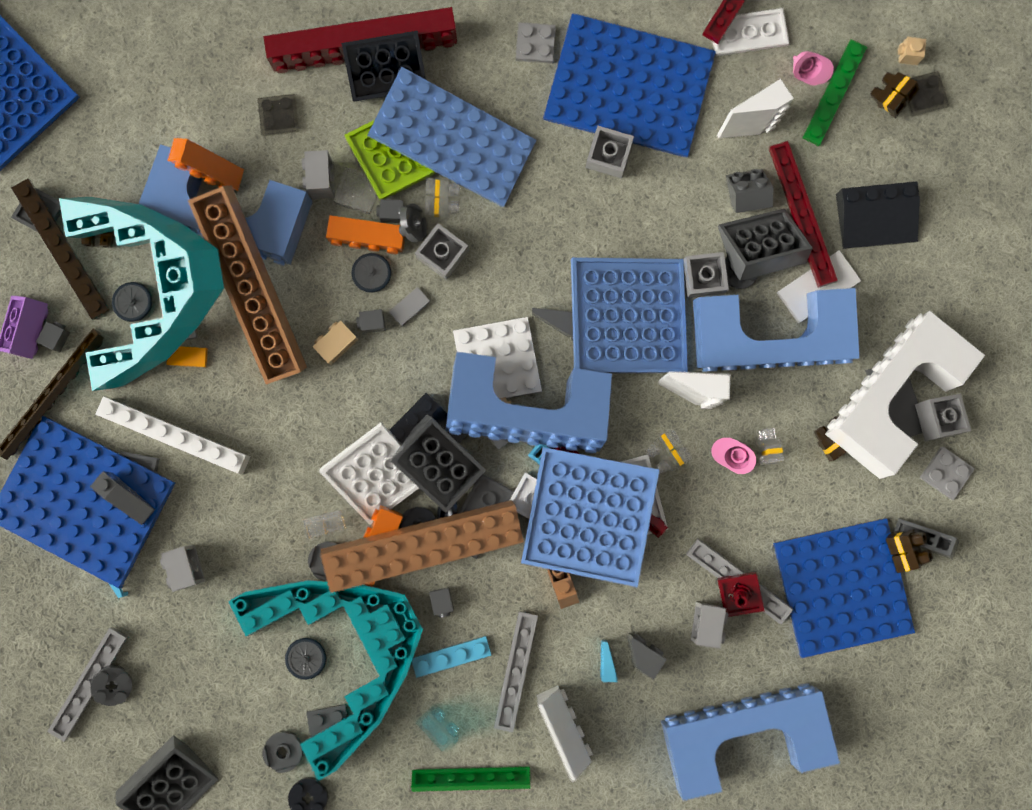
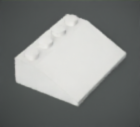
[717,79,794,138]
[659,372,730,409]
[537,686,593,782]

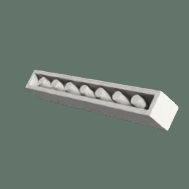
[96,397,251,474]

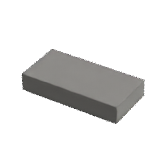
[389,287,430,326]

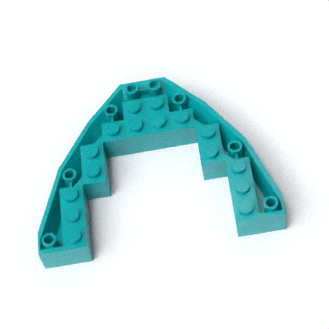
[59,196,224,391]
[228,580,423,781]

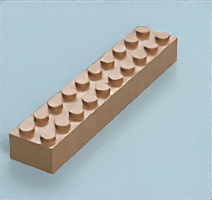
[188,185,307,384]
[321,500,524,593]

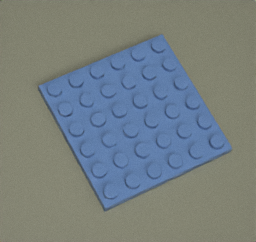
[571,257,688,373]
[521,447,659,587]

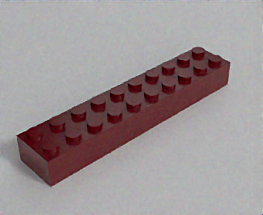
[263,7,457,73]

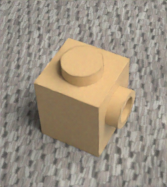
[898,37,926,65]

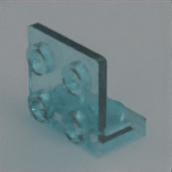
[415,705,460,752]

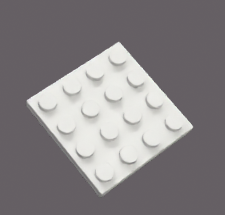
[453,317,542,399]
[320,422,419,525]

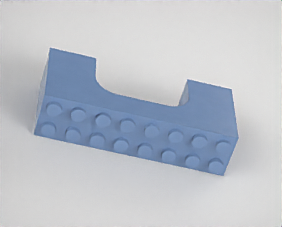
[139,144,313,266]
[693,288,859,372]
[445,352,612,453]
[661,683,840,801]

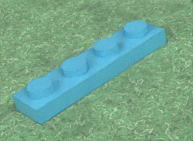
[412,636,491,678]

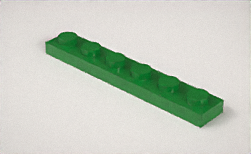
[802,39,867,146]
[411,767,530,792]

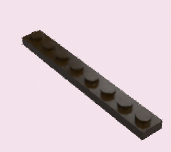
[11,178,109,320]
[0,328,104,460]

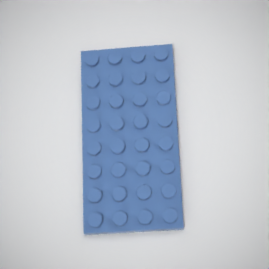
[367,67,536,207]

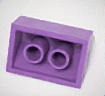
[0,296,48,359]

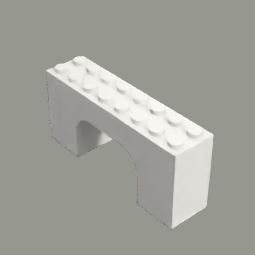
[825,311,985,479]

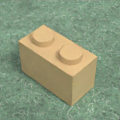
[313,321,359,365]

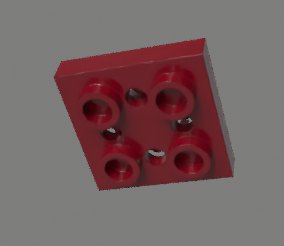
[717,572,765,617]

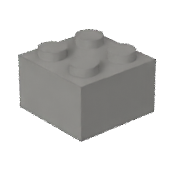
[585,126,634,178]
[302,150,335,199]
[415,223,469,280]
[683,252,729,298]
[915,394,971,442]
[160,545,206,592]
[691,602,728,649]

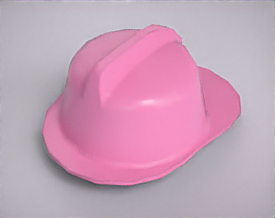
[793,51,834,86]
[711,437,756,474]

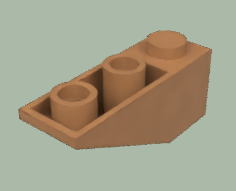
[547,569,579,609]

